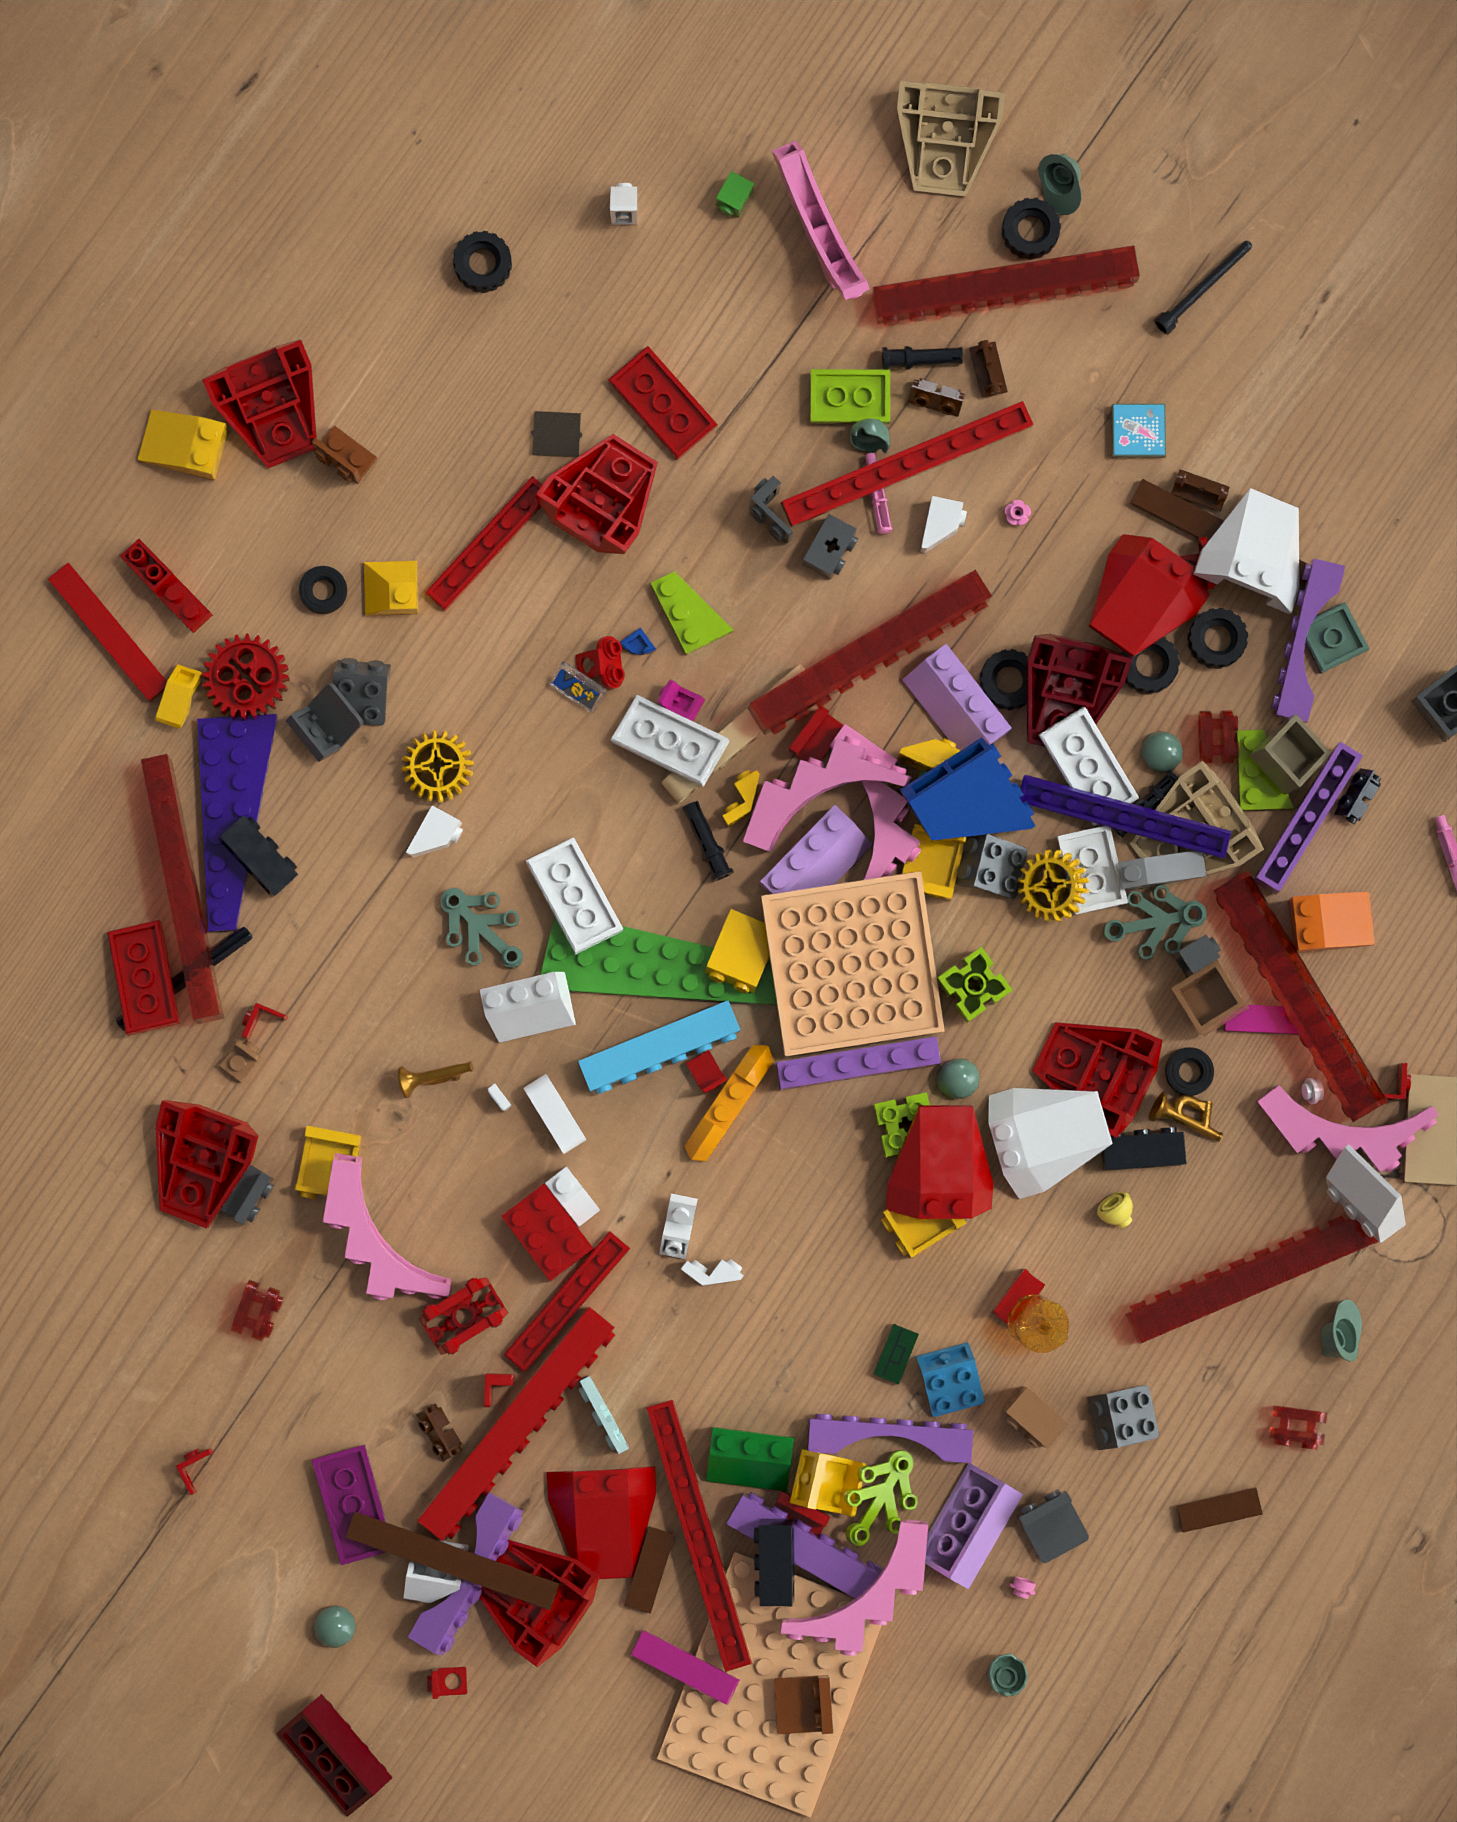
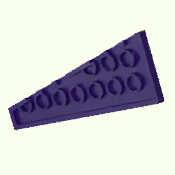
[197,714,278,932]

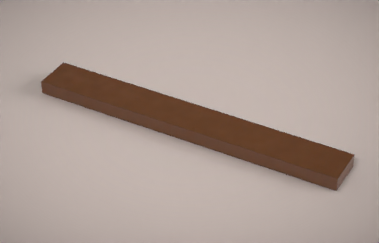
[1130,479,1307,590]
[345,1511,560,1610]

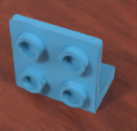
[916,1342,985,1417]

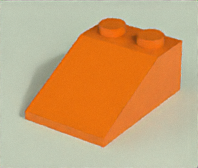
[1288,892,1375,953]

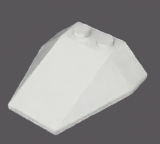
[1193,488,1299,614]
[988,1088,1113,1199]

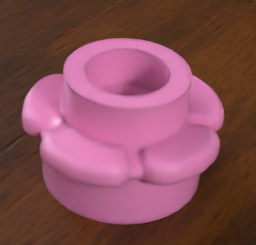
[1004,500,1031,526]
[1010,1576,1036,1599]

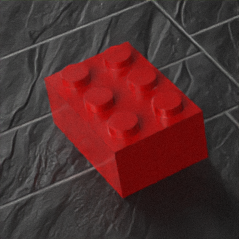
[501,1183,594,1281]

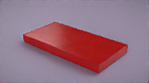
[608,346,718,460]
[107,920,180,1036]

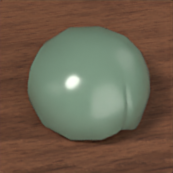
[849,418,890,454]
[1140,731,1183,773]
[936,1058,980,1099]
[312,1605,356,1648]
[986,1653,1028,1697]

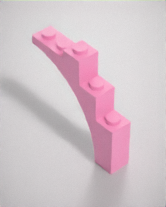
[772,140,870,300]
[830,724,921,880]
[743,736,912,851]
[1257,1085,1439,1173]
[323,1153,452,1300]
[781,1519,928,1656]

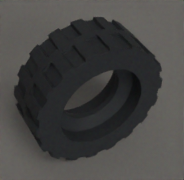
[1001,198,1061,260]
[453,231,512,293]
[1187,608,1248,669]
[1121,637,1180,694]
[979,649,1028,710]

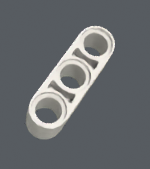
[523,1074,587,1154]

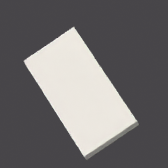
[611,695,730,787]
[1038,707,1139,826]
[526,837,623,955]

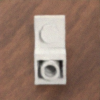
[659,1194,698,1259]
[681,1258,744,1286]

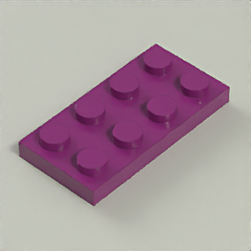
[312,1444,387,1565]

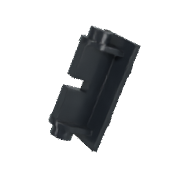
[1334,768,1381,825]

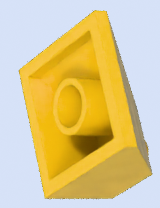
[364,561,419,616]
[897,738,960,771]

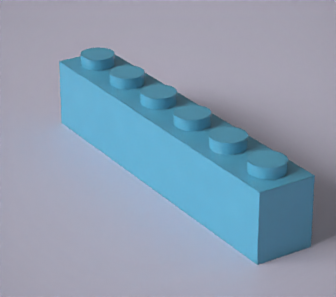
[578,1001,740,1095]

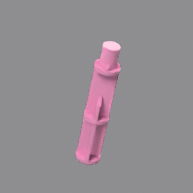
[865,453,893,534]
[1434,815,1457,891]

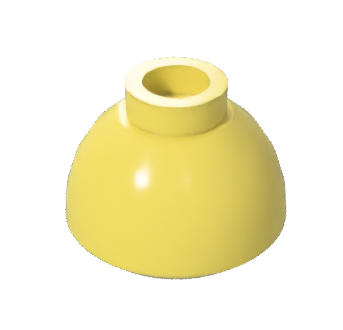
[1097,1192,1133,1228]

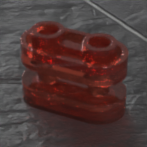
[1198,710,1239,764]
[231,1280,284,1342]
[1270,1405,1328,1450]

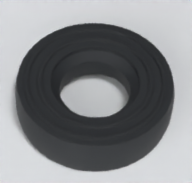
[299,566,347,614]
[1165,1047,1214,1096]

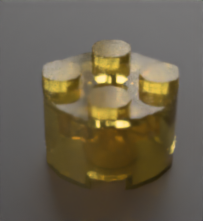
[1008,1294,1069,1353]

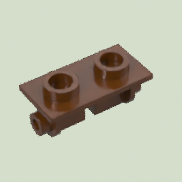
[969,340,1008,398]
[908,378,965,417]
[1171,469,1230,512]
[416,1403,463,1462]

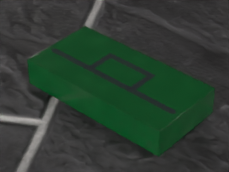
[873,1324,919,1384]

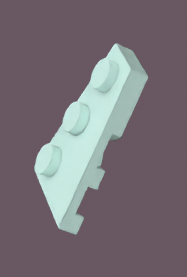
[578,1376,629,1454]

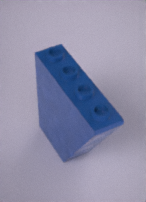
[900,737,1035,840]

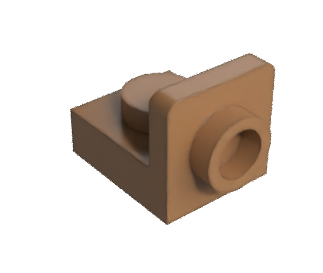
[220,1039,261,1083]

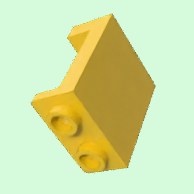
[902,824,967,901]
[705,909,769,994]
[294,1126,362,1199]
[881,1209,966,1258]
[790,1449,866,1517]

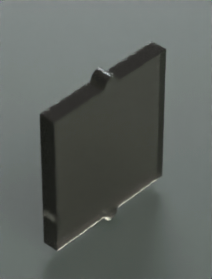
[531,411,583,457]

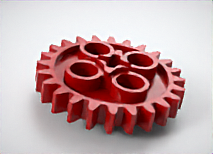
[202,633,290,721]

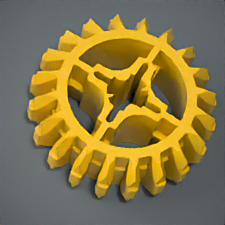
[401,730,474,803]
[1018,850,1090,922]

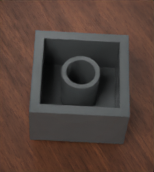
[1411,665,1457,743]

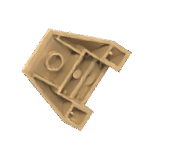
[897,81,1005,197]
[1130,761,1264,886]

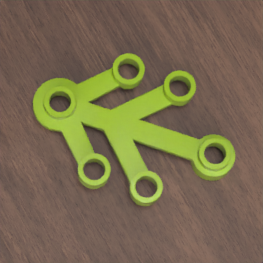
[844,1450,918,1546]

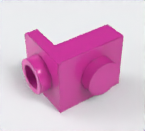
[657,679,705,721]

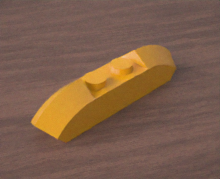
[684,1045,775,1161]

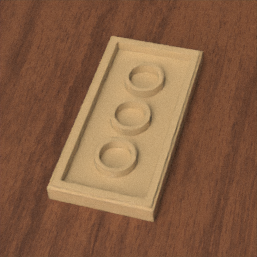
[1403,1074,1457,1186]

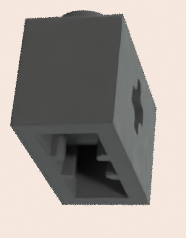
[803,514,858,579]
[1173,934,1221,978]

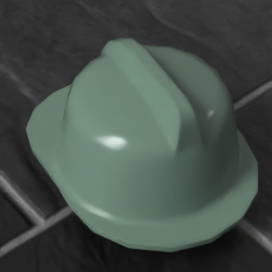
[1038,154,1082,215]
[1321,1299,1362,1362]

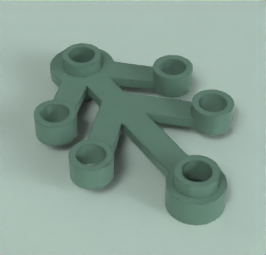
[1104,885,1207,959]
[441,888,523,968]

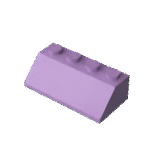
[902,644,1012,751]
[760,805,872,894]
[925,1463,1023,1589]

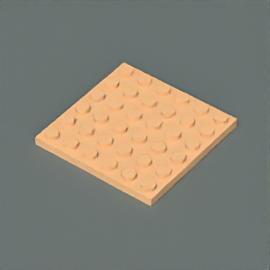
[760,871,945,1056]

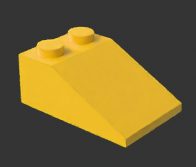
[138,409,229,480]

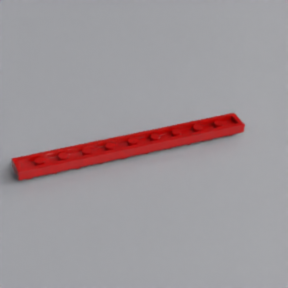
[781,401,1034,527]
[647,1400,753,1672]

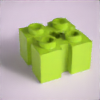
[937,946,1013,1024]
[873,1092,930,1158]

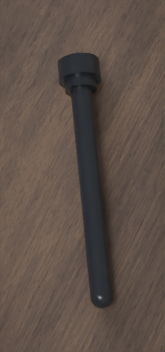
[1154,241,1252,335]

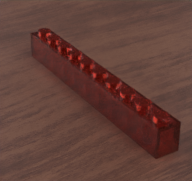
[872,245,1140,326]
[747,569,992,735]
[141,754,224,1024]
[1213,871,1388,1122]
[1125,1215,1389,1344]

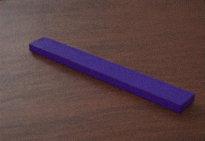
[1020,775,1232,859]

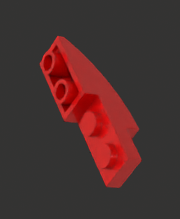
[120,539,213,633]

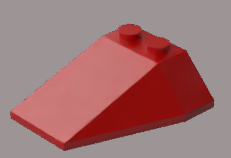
[202,339,317,468]
[535,434,658,554]
[1089,534,1210,657]
[1032,1022,1163,1138]
[155,1100,259,1229]
[885,1105,994,1219]
[547,1466,657,1579]
[480,1540,600,1667]

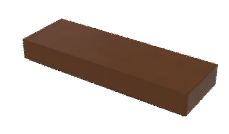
[1176,1487,1263,1533]
[625,1526,675,1614]

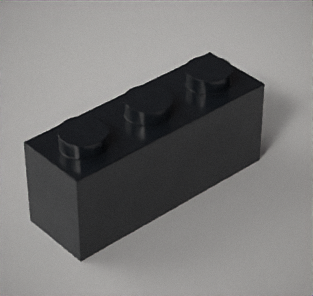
[217,815,298,898]
[1102,1127,1187,1171]
[754,1519,795,1607]

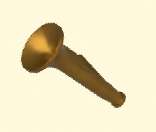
[397,1061,474,1098]
[1149,1092,1223,1142]

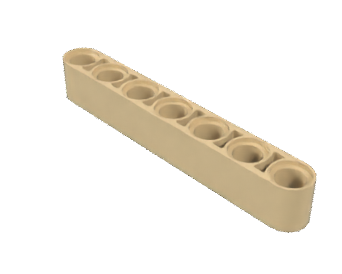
[661,664,818,804]

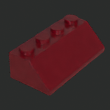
[276,1694,393,1817]

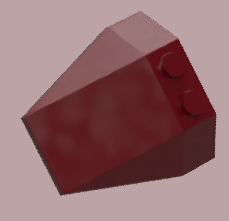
[1027,633,1132,747]

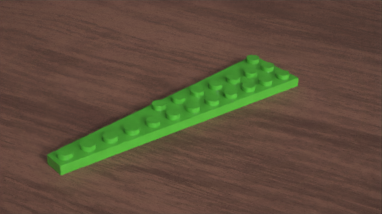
[540,916,777,1005]

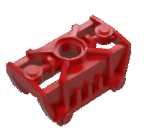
[419,1277,508,1355]

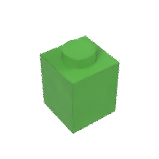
[716,171,754,217]

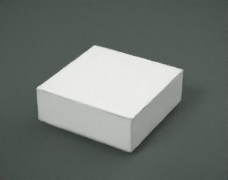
[488,1084,512,1112]

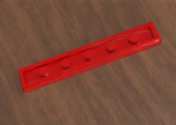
[425,476,543,611]
[48,562,167,702]
[504,1231,630,1372]

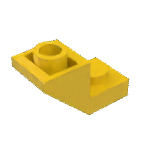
[155,664,202,729]
[722,770,760,828]

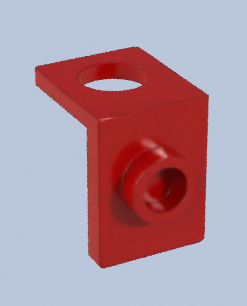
[242,1003,288,1040]
[686,1050,727,1095]
[1369,1063,1411,1101]
[176,1448,214,1495]
[427,1667,468,1699]

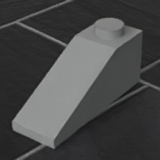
[1118,851,1207,891]

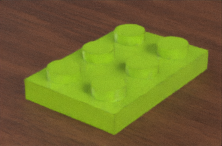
[810,369,890,424]

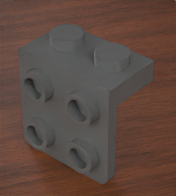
[749,476,793,544]
[333,658,391,726]
[286,683,363,762]
[955,834,1027,899]
[221,1165,274,1225]
[1087,1385,1159,1450]
[1017,1489,1089,1563]

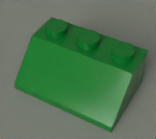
[706,1427,794,1492]

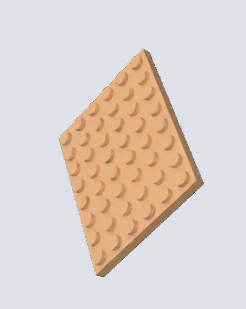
[657,1551,882,1818]

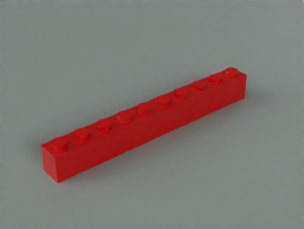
[417,1307,615,1542]

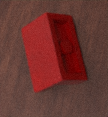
[789,705,844,761]
[991,1269,1045,1328]
[484,1373,515,1407]
[773,1491,830,1536]

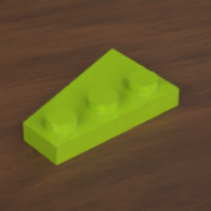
[651,571,734,655]
[1236,730,1294,811]

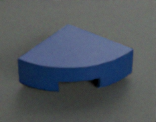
[620,627,656,655]

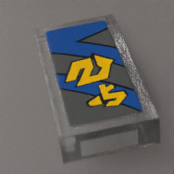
[549,661,608,714]

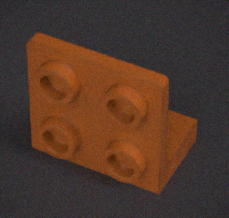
[312,425,377,484]
[774,1675,833,1734]

